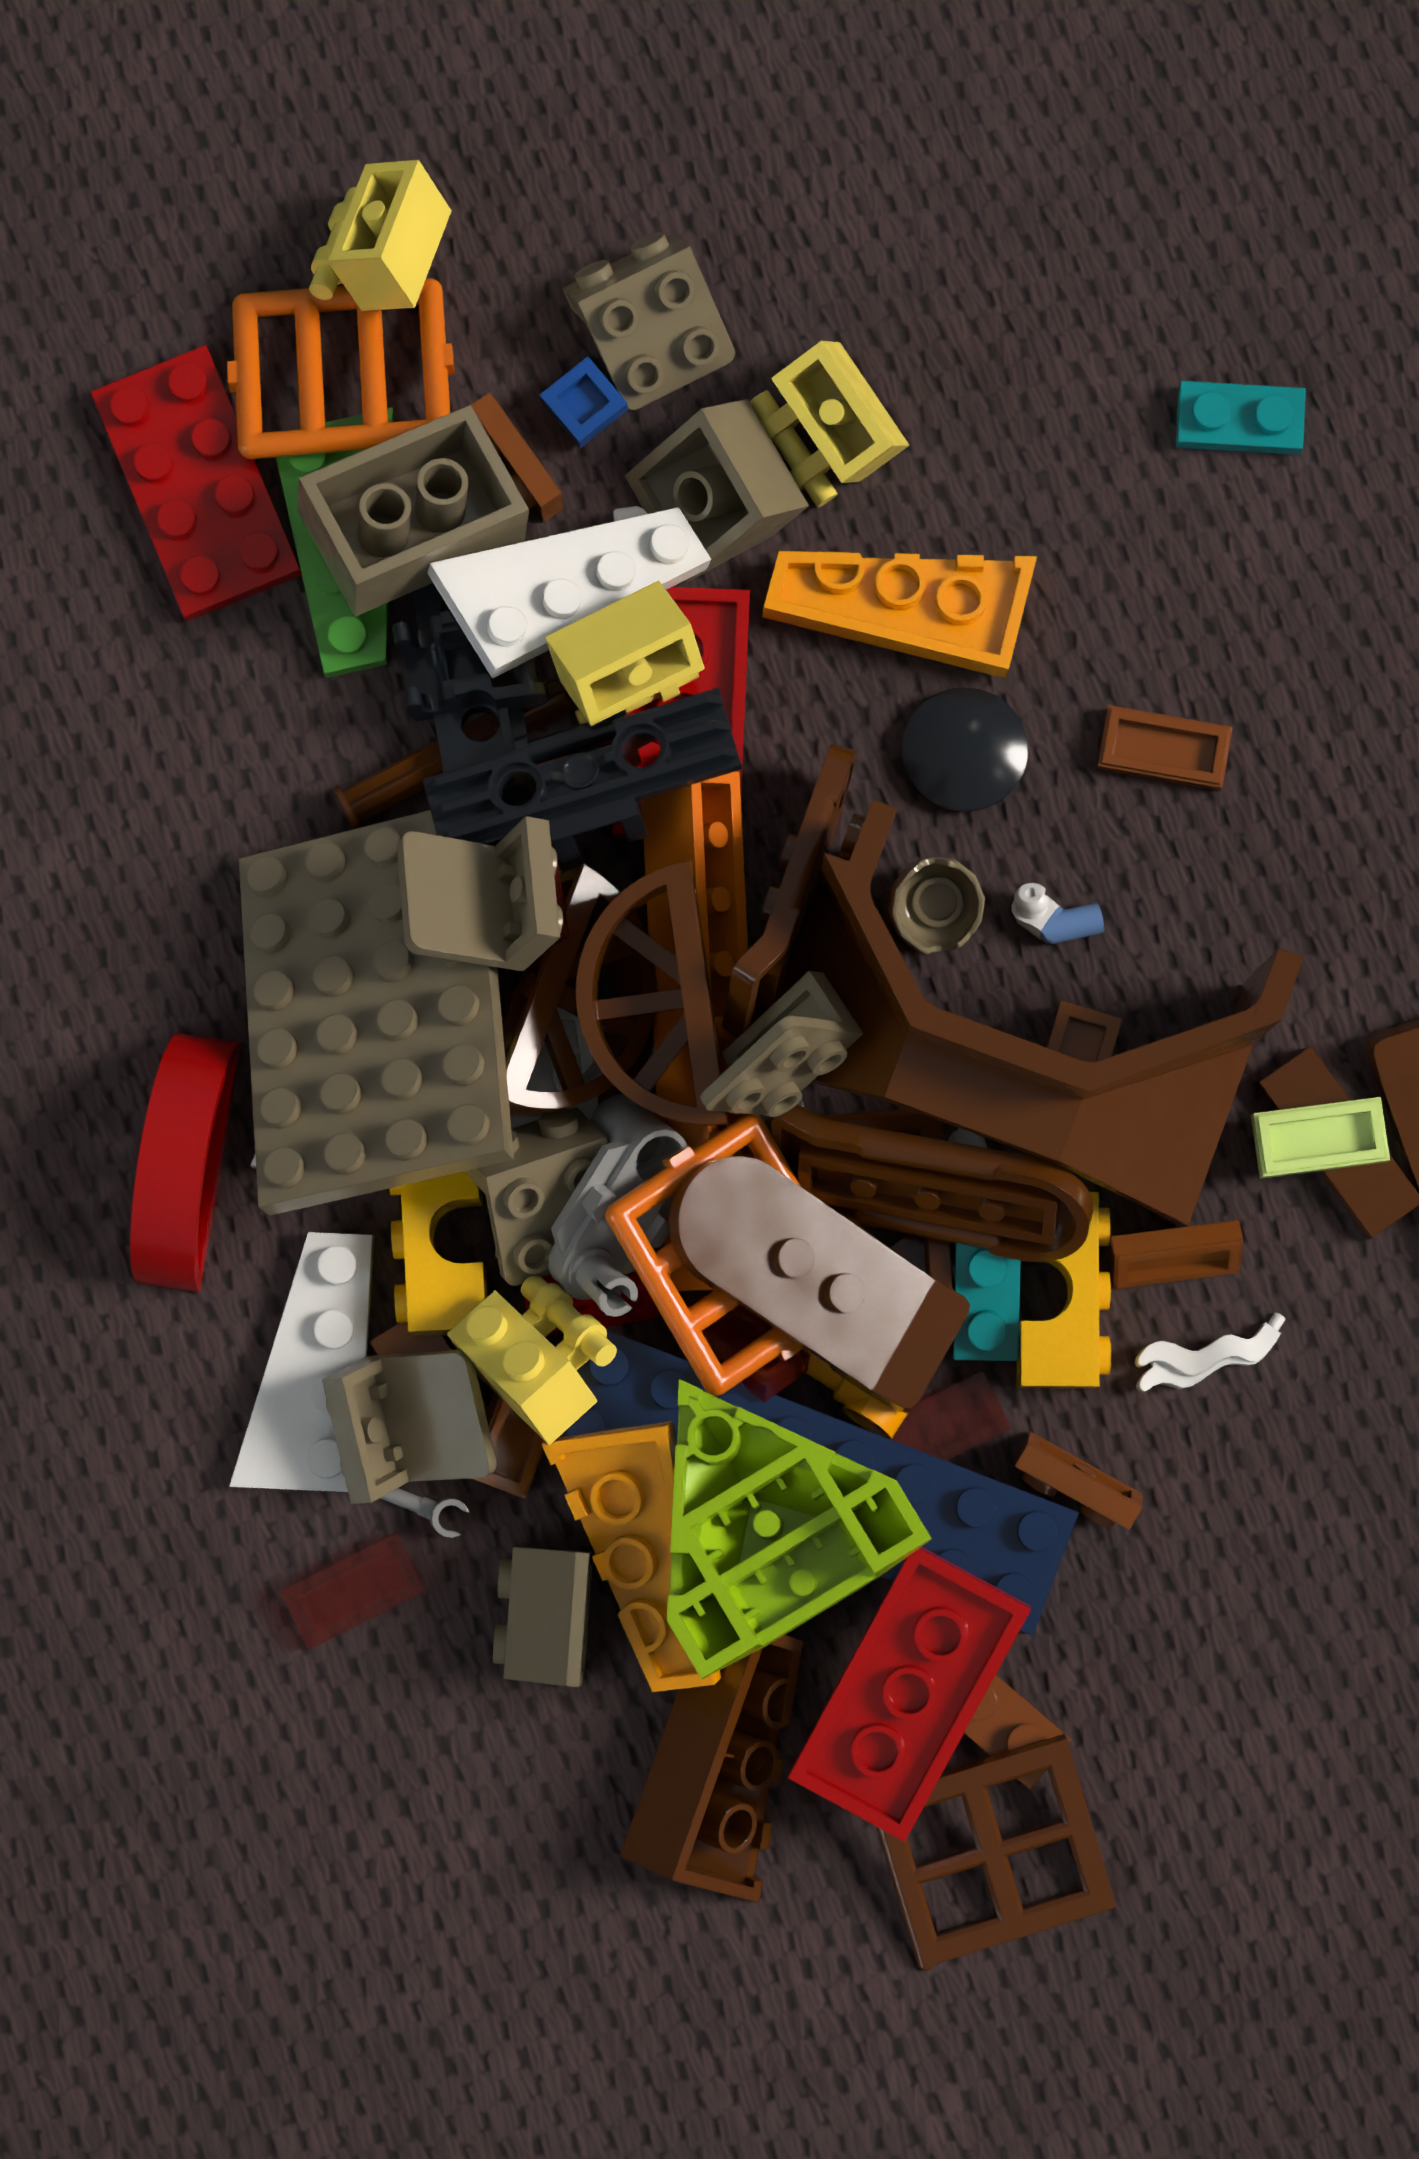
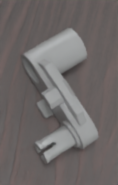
[548,1094,687,1317]

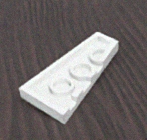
[427,507,711,679]
[229,1232,374,1492]

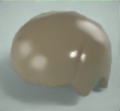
[887,857,985,955]

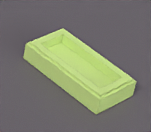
[1251,1097,1390,1179]

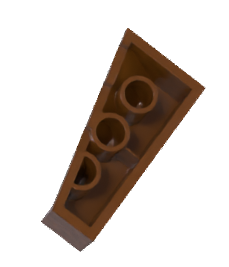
[620,1634,803,1903]

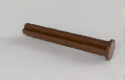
[332,679,570,829]

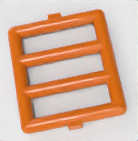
[227,278,455,459]
[605,1114,804,1396]

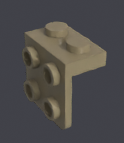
[562,232,735,410]
[397,816,563,971]
[700,971,864,1117]
[465,1107,608,1286]
[322,1349,497,1504]

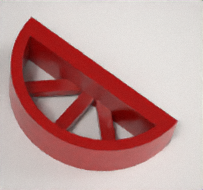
[130,1033,242,1293]

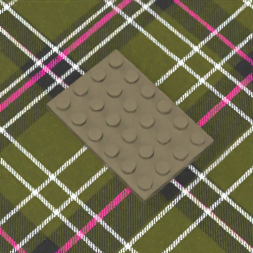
[239,810,514,1216]

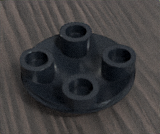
[902,687,1028,812]

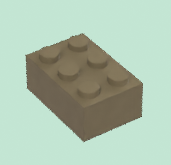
[298,405,529,617]

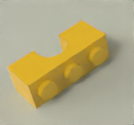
[389,1171,488,1337]
[1017,1192,1111,1389]

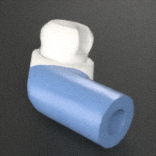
[1012,883,1104,944]

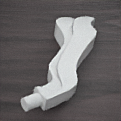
[1135,1312,1285,1392]

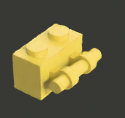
[309,160,452,311]
[750,341,910,508]
[545,580,705,726]
[447,1275,617,1446]

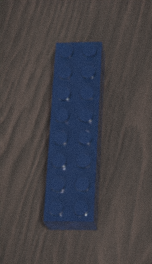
[559,1330,1079,1636]

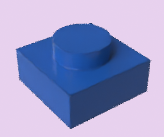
[539,356,628,449]

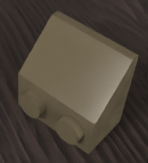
[625,399,809,582]
[493,1547,593,1687]

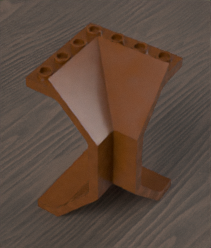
[779,799,1304,1228]

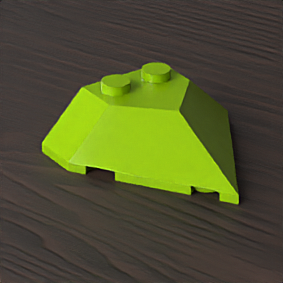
[667,1379,932,1679]

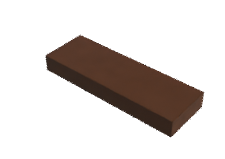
[1256,1046,1419,1239]

